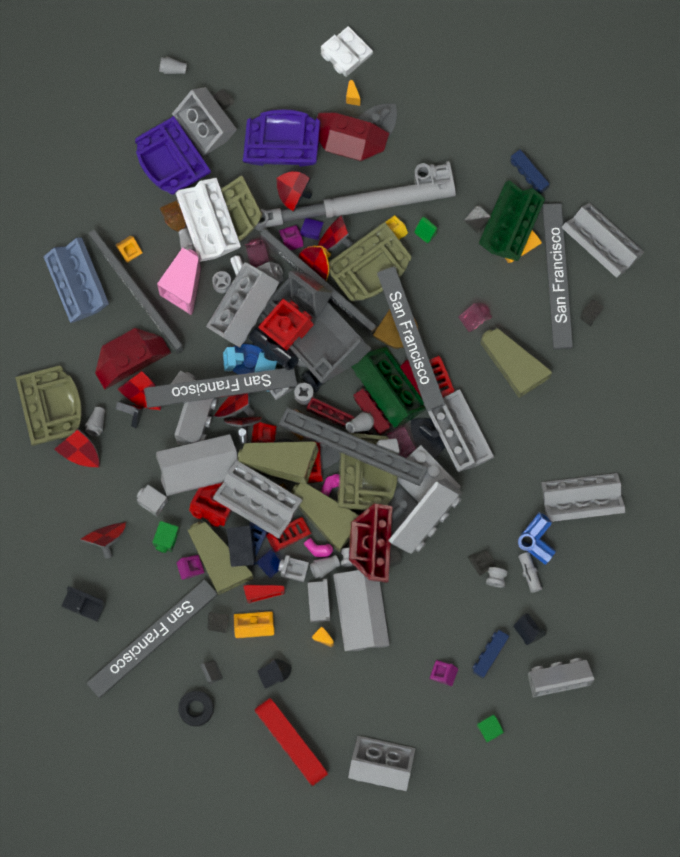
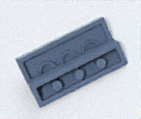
[43,238,109,323]

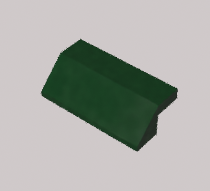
[478,181,546,261]

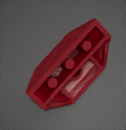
[317,113,389,162]
[95,328,171,390]
[349,503,392,583]

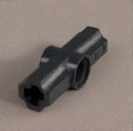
[249,327,299,370]

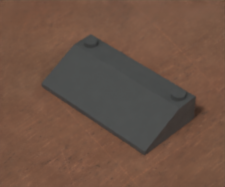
[260,271,372,383]

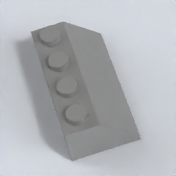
[206,262,279,347]
[389,478,463,554]

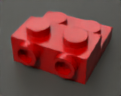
[258,299,314,351]
[189,482,232,527]

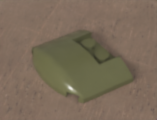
[181,176,263,242]
[329,222,412,302]
[15,365,81,446]
[338,433,397,510]

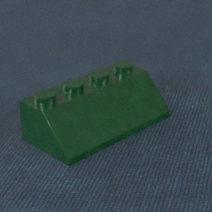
[351,347,426,428]

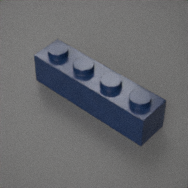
[510,150,550,194]
[472,630,509,679]

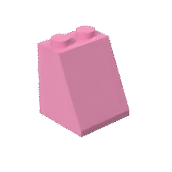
[157,248,201,315]

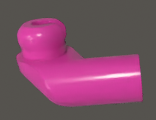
[321,474,339,497]
[304,538,333,557]

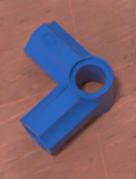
[518,512,556,565]

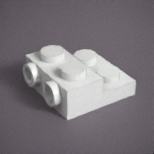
[321,26,373,77]

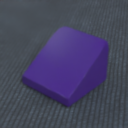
[300,218,323,240]

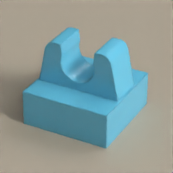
[223,347,244,371]

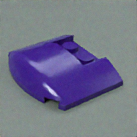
[243,110,320,167]
[135,116,211,195]

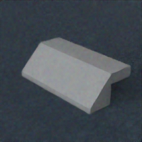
[562,203,644,278]
[428,389,495,472]
[156,434,238,496]
[213,460,302,538]
[541,473,625,522]
[334,570,390,651]

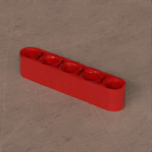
[254,698,328,787]

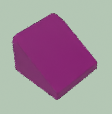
[279,225,303,251]
[176,555,204,580]
[429,660,458,686]

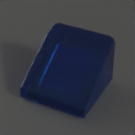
[257,550,280,579]

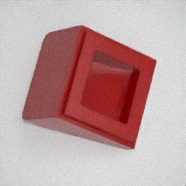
[251,422,276,443]

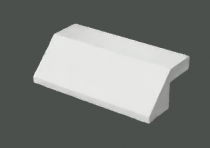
[176,178,241,262]

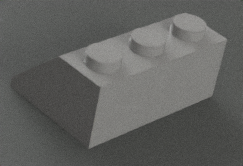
[172,87,237,156]
[175,398,218,446]
[397,445,461,503]
[528,658,594,698]
[348,736,416,791]

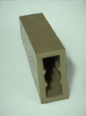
[480,328,552,398]
[237,442,319,485]
[291,483,359,553]
[188,522,253,596]

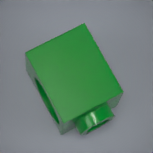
[152,521,180,553]

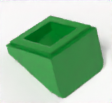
[414,217,437,243]
[477,715,504,743]

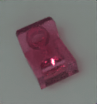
[245,239,269,268]
[458,303,492,332]
[386,426,416,458]

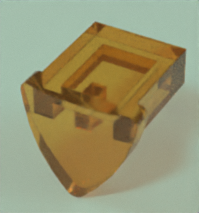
[159,201,186,232]

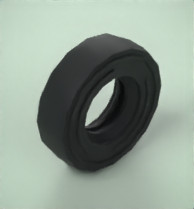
[178,691,214,726]

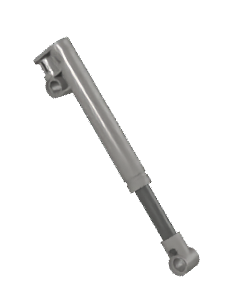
[255,161,456,231]

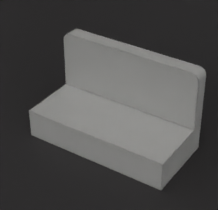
[308,579,330,622]

